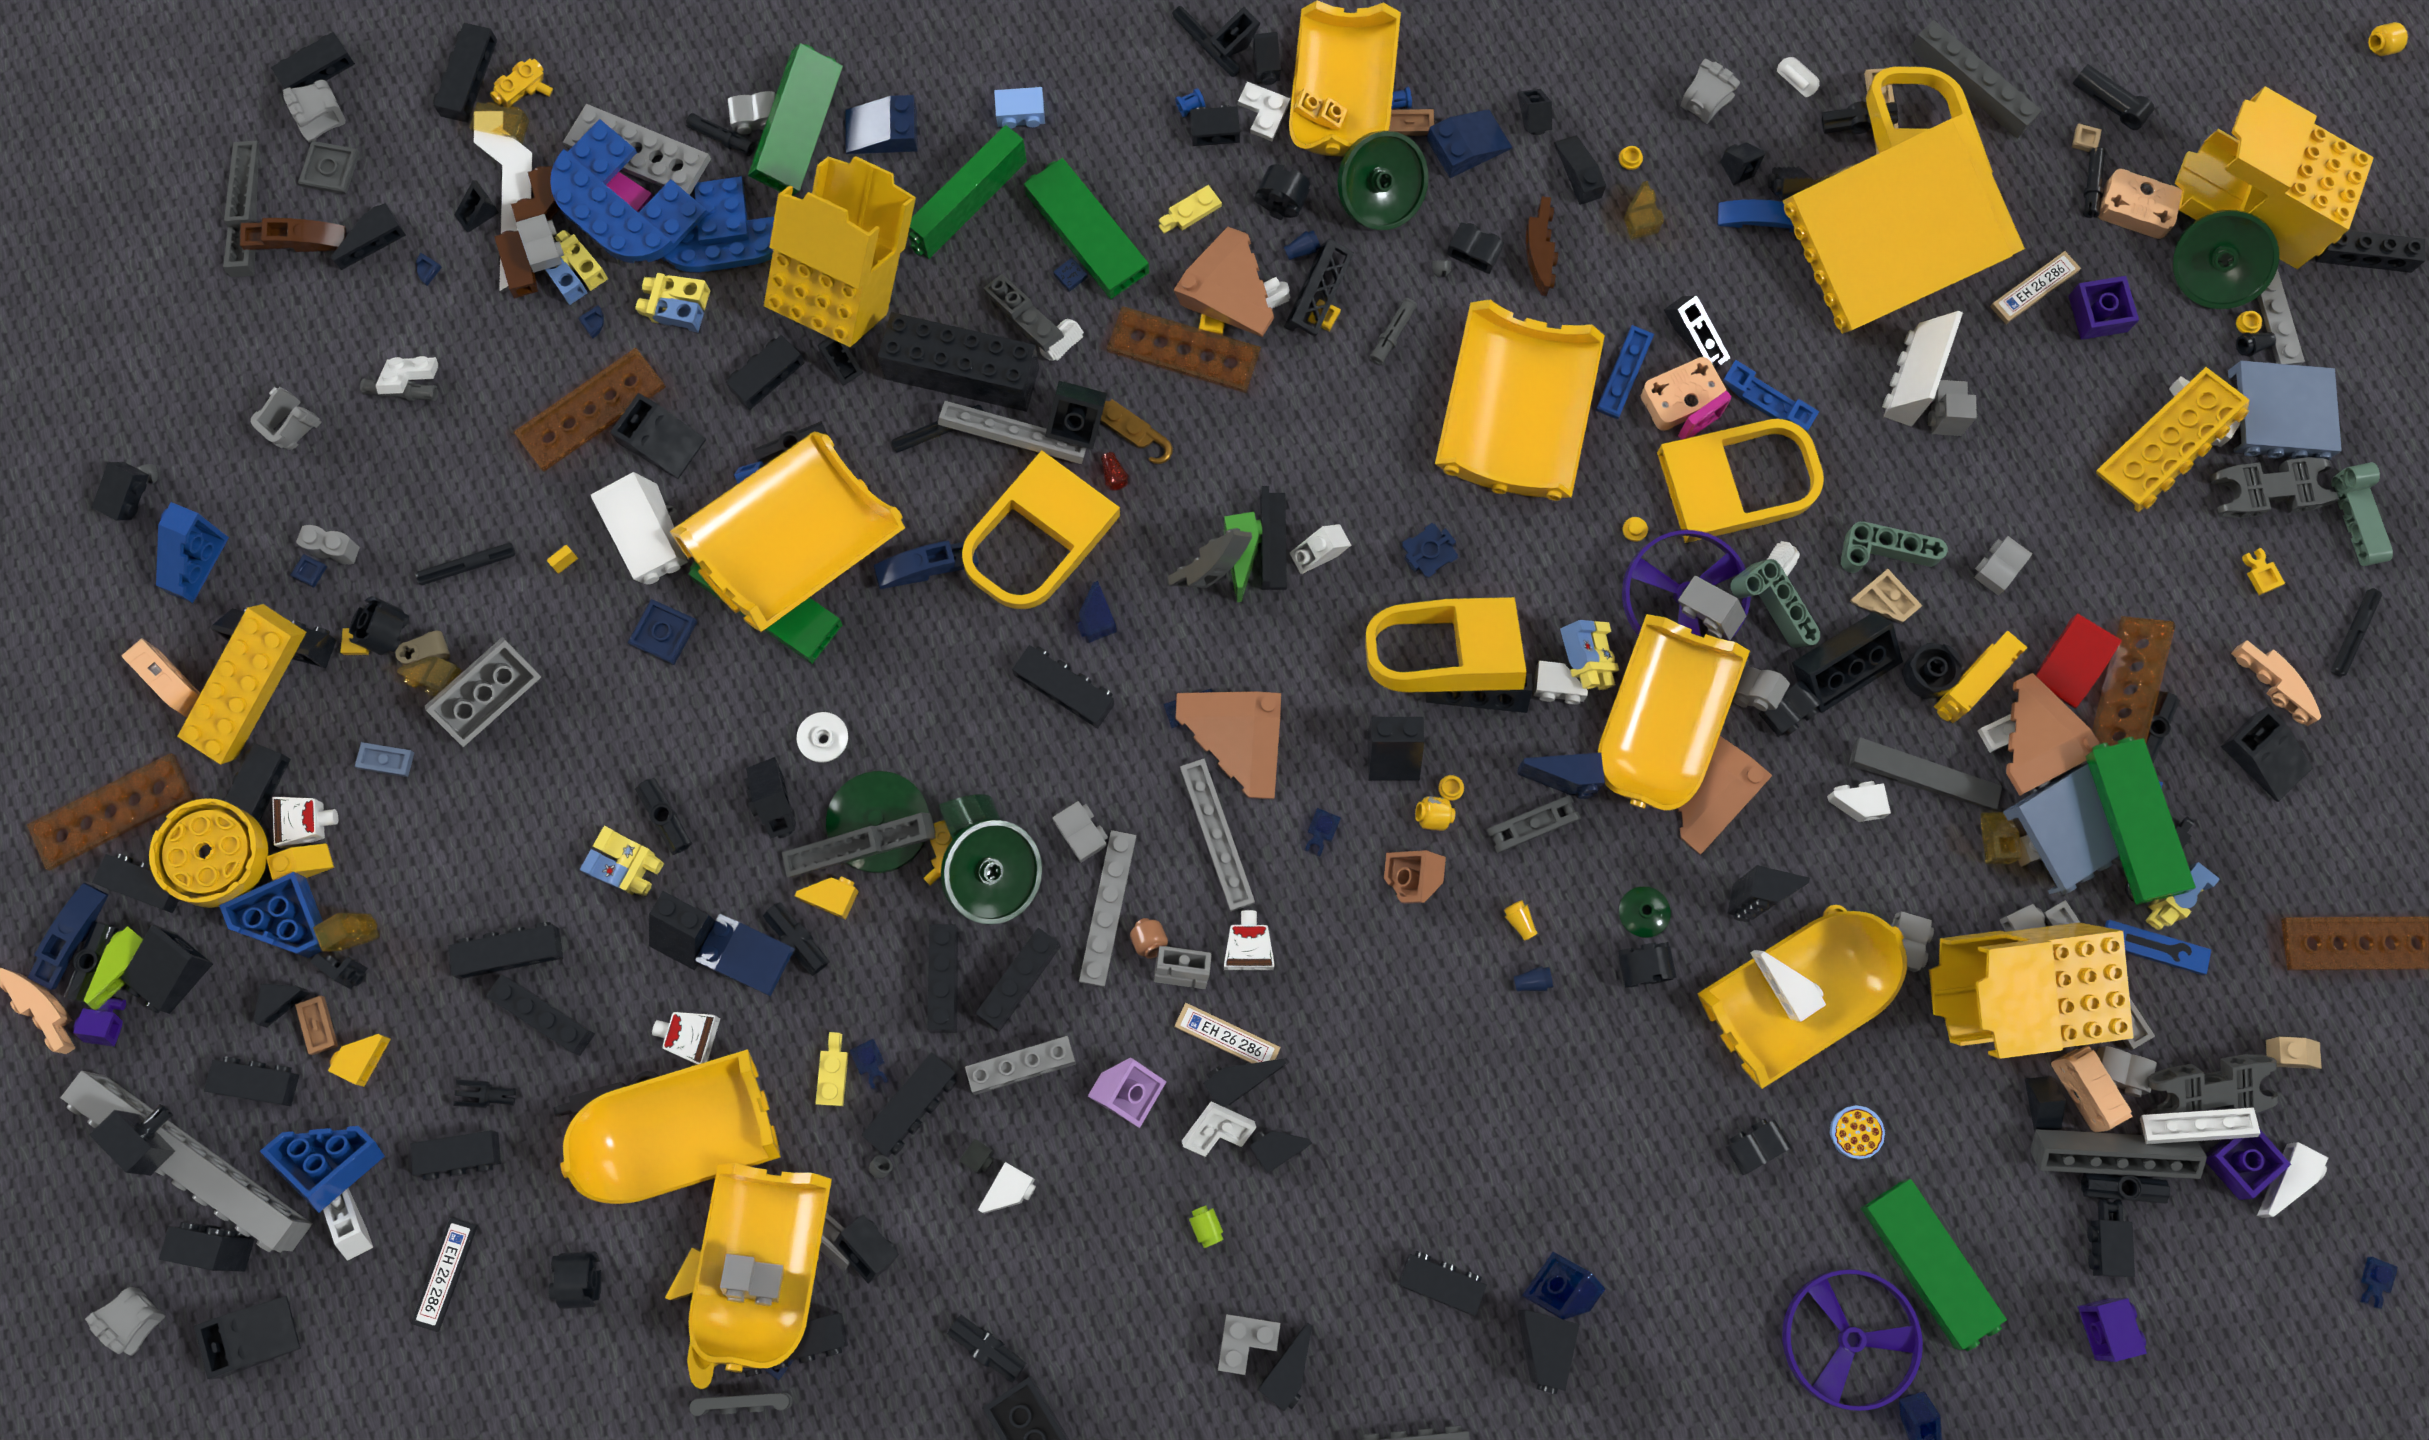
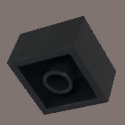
[1045,380,1107,449]
[89,1104,175,1176]

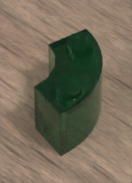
[939,794,1001,839]

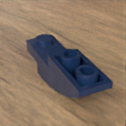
[874,540,979,589]
[27,883,109,990]

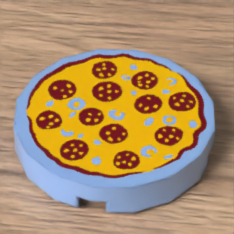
[1830,1105,1885,1160]

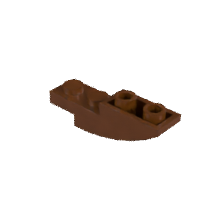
[1525,196,1558,296]
[240,218,346,252]

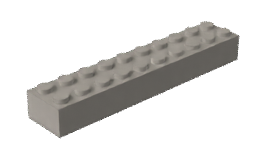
[60,1071,313,1253]

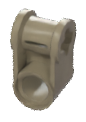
[395,631,450,671]

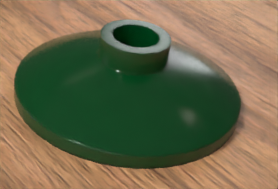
[1619,886,1671,938]

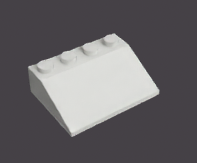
[1882,311,1963,427]

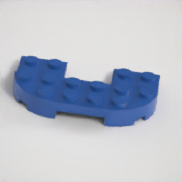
[550,119,708,263]

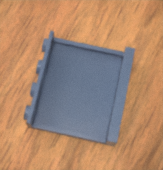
[2228,361,2342,460]
[2003,763,2120,894]

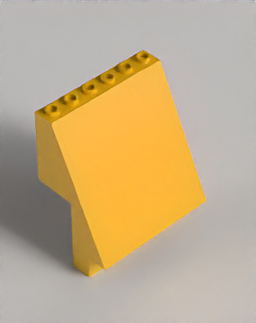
[1783,113,2025,334]

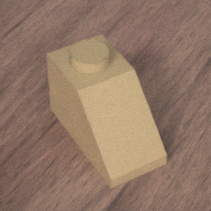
[2266,1037,2322,1069]

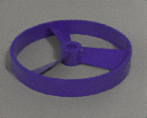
[1622,530,1751,641]
[1782,1270,1923,1411]

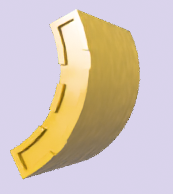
[1435,299,1605,501]
[670,431,905,632]

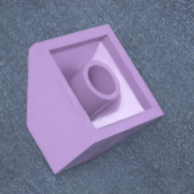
[1088,1058,1166,1128]

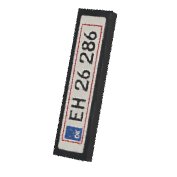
[411,1217,478,1332]

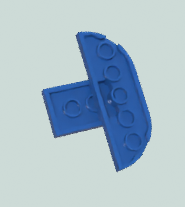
[661,176,774,272]

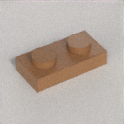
[1389,109,1434,136]
[295,996,338,1055]

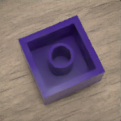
[2068,276,2139,340]
[2205,1128,2292,1200]
[2078,1298,2147,1362]

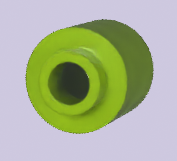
[1189,1205,1223,1248]

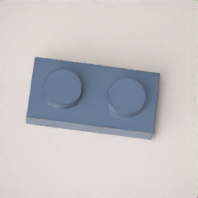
[355,742,414,777]

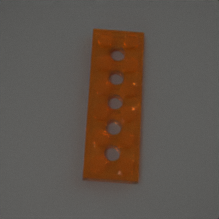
[1107,306,1261,393]
[514,348,666,472]
[2092,616,2176,746]
[27,753,194,871]
[2281,917,2429,971]

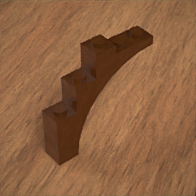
[494,166,560,299]

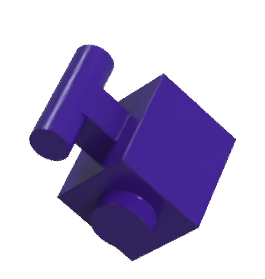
[73,998,126,1047]

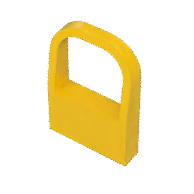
[1866,67,1993,173]
[1657,419,1824,543]
[962,450,1120,609]
[1365,597,1526,692]

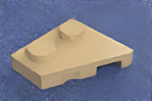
[1850,569,1922,624]

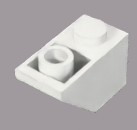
[1290,524,1351,574]
[1533,661,1588,705]
[1827,781,1891,822]

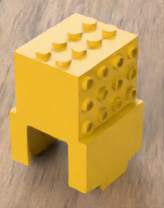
[2175,86,2374,269]
[764,156,916,347]
[1929,922,2133,1059]

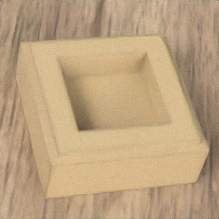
[2072,124,2102,153]

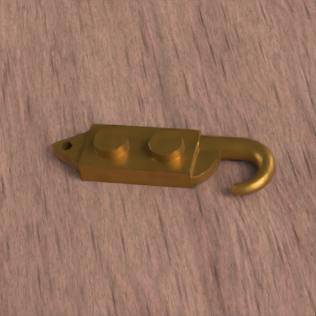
[1100,399,1173,464]

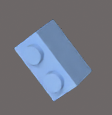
[994,87,1045,129]

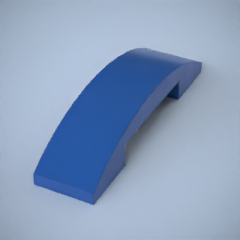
[1717,199,1794,232]
[1723,360,1819,432]

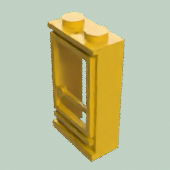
[1933,631,2028,723]

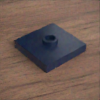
[628,599,698,665]

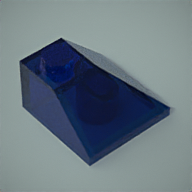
[1523,1252,1605,1320]

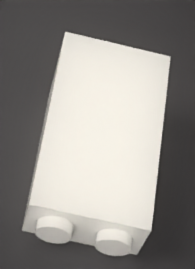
[591,472,688,584]

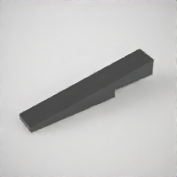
[223,141,259,277]
[1849,737,2002,811]
[782,812,936,878]

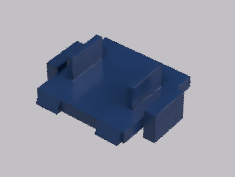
[1402,523,1459,578]

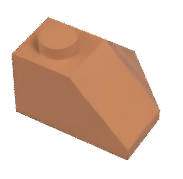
[1384,850,1446,904]

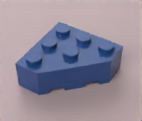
[156,502,229,603]
[219,872,333,958]
[260,1126,385,1213]

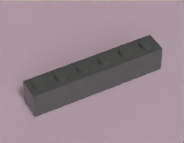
[1910,20,2042,139]
[2031,1129,2207,1179]

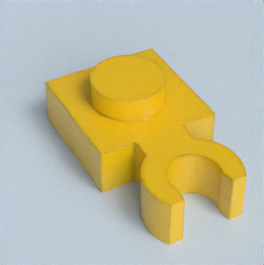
[2242,548,2285,595]

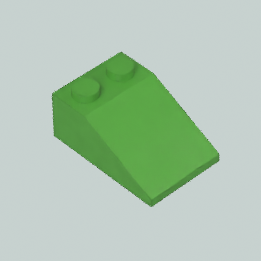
[1224,512,1262,602]

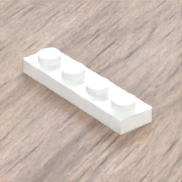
[2140,1108,2260,1144]

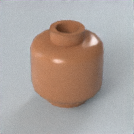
[1130,918,1168,959]

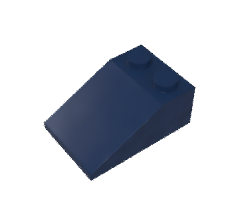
[845,95,918,154]
[1427,109,1512,178]
[1517,753,1605,799]
[695,914,794,997]

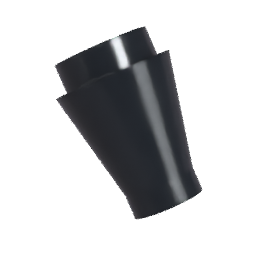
[2236,332,2276,357]

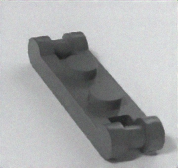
[1487,795,1581,854]
[689,1392,793,1416]

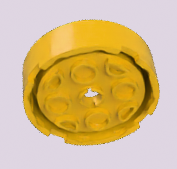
[149,799,268,908]

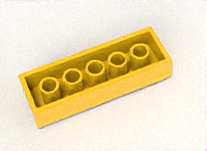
[177,604,307,765]

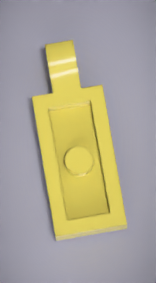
[1159,185,1222,234]
[816,1032,849,1106]

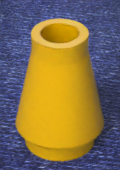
[1504,900,1538,941]

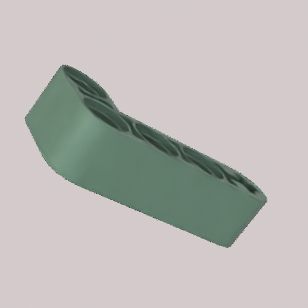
[2331,462,2393,566]
[1841,522,1948,573]
[1731,559,1820,648]

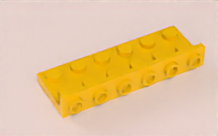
[2096,367,2250,512]

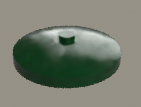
[1338,130,1428,230]
[2173,210,2279,309]
[826,771,929,873]
[941,819,1042,924]

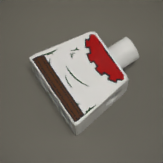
[273,797,338,850]
[1224,910,1274,970]
[652,1012,720,1064]

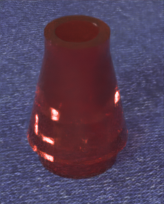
[1101,452,1129,491]

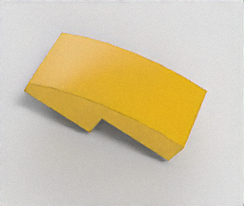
[1293,88,1348,130]

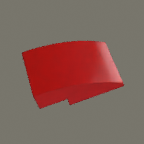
[2035,613,2122,709]

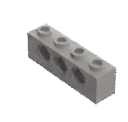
[965,1036,1076,1095]

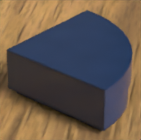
[416,253,442,286]
[578,305,604,339]

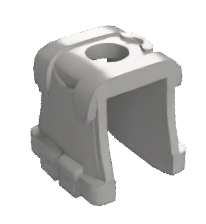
[1680,59,1740,124]
[283,80,346,143]
[250,387,322,450]
[85,1287,165,1356]

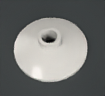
[797,712,848,762]

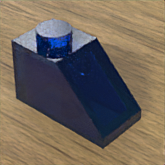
[1076,581,1117,643]
[1899,1391,1942,1440]

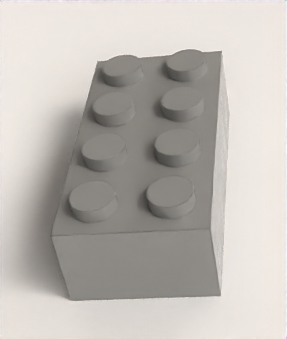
[425,637,541,747]

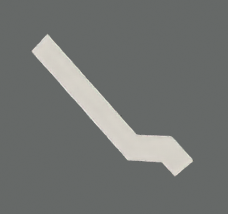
[474,112,532,291]

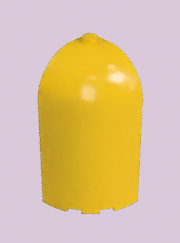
[1289,0,1401,156]
[1598,614,1750,810]
[1697,911,1907,1089]
[561,1049,781,1204]
[689,1163,832,1372]

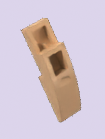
[2231,640,2321,726]
[0,968,75,1054]

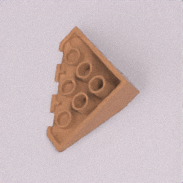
[1174,227,1274,337]
[2006,673,2099,796]
[1175,692,1281,799]
[1678,736,1772,855]

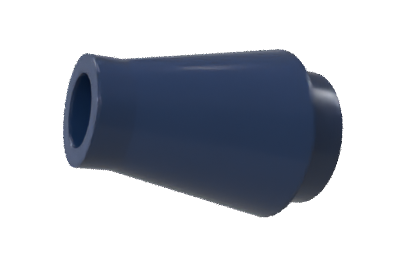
[1283,230,1321,260]
[1514,966,1553,992]

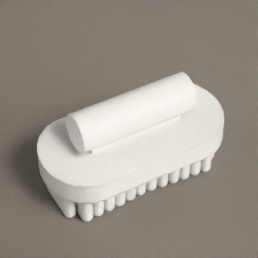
[1777,57,1819,97]
[1264,277,1290,309]
[1039,319,1084,361]
[1767,541,1800,576]

